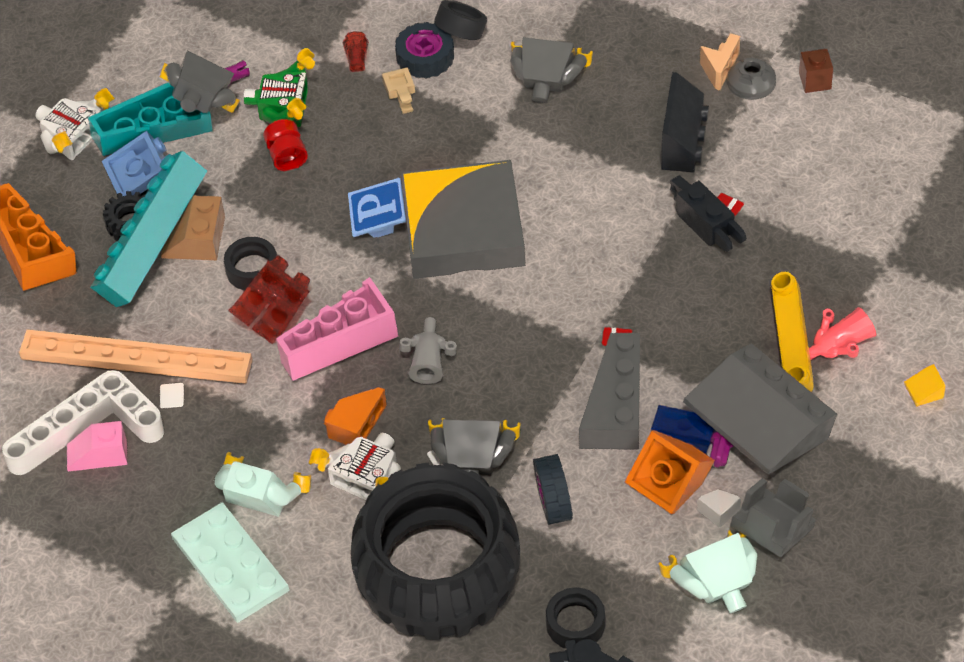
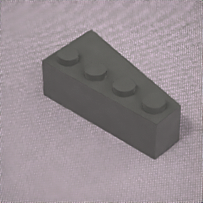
[579,333,640,450]

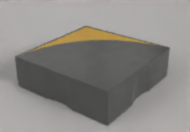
[400,160,526,279]

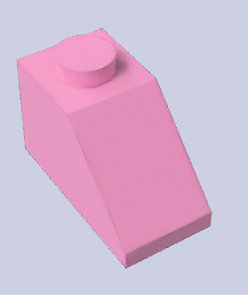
[67,421,127,471]

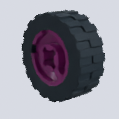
[395,22,454,79]
[533,454,573,525]

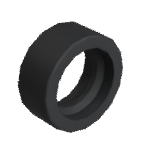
[434,0,487,40]
[223,237,279,291]
[546,587,606,648]

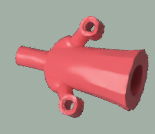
[809,307,877,360]

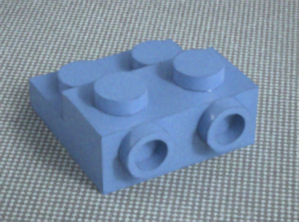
[102,131,167,196]

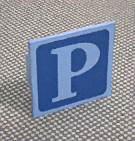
[348,178,406,237]

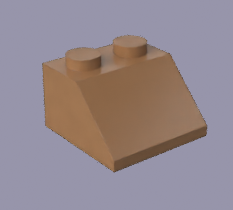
[161,195,225,261]

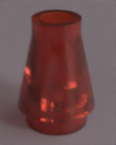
[342,31,369,72]

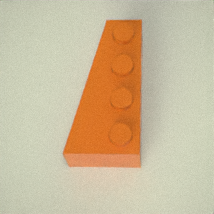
[0,183,76,291]

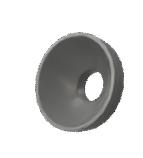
[727,58,776,100]

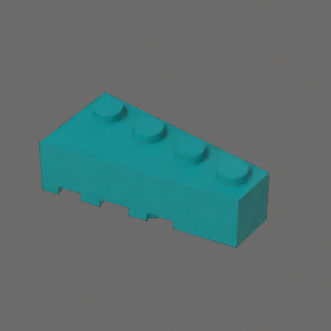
[88,82,213,156]

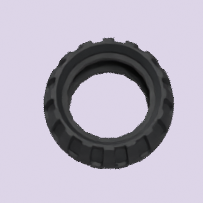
[350,463,520,640]

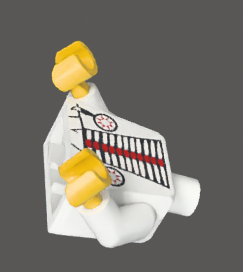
[36,88,115,160]
[308,433,401,500]

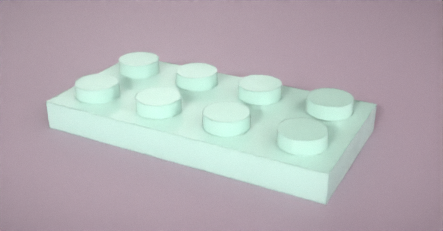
[171,502,289,623]

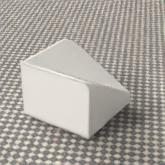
[697,489,741,528]

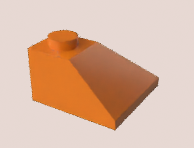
[625,430,715,514]

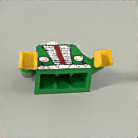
[244,48,315,127]

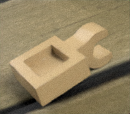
[382,67,415,114]

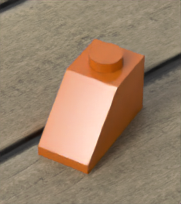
[324,387,387,445]

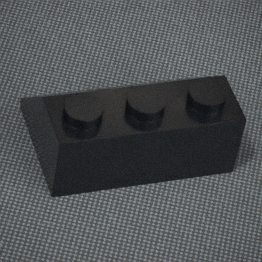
[661,72,709,173]

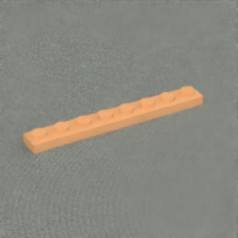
[19,330,253,384]

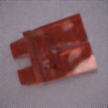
[228,255,310,344]

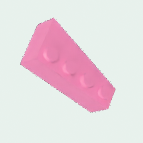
[276,277,398,381]

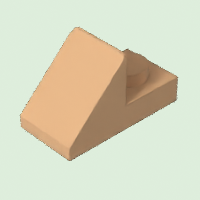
[700,33,740,90]

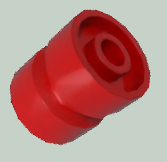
[263,119,308,171]

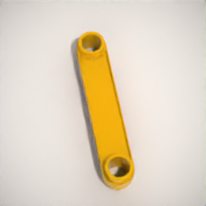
[771,272,814,392]

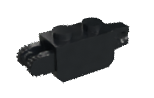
[670,175,747,252]

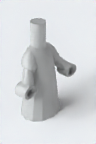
[399,317,457,384]

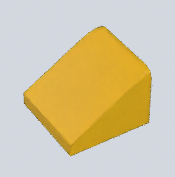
[904,364,946,407]

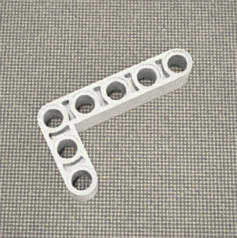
[2,370,164,475]

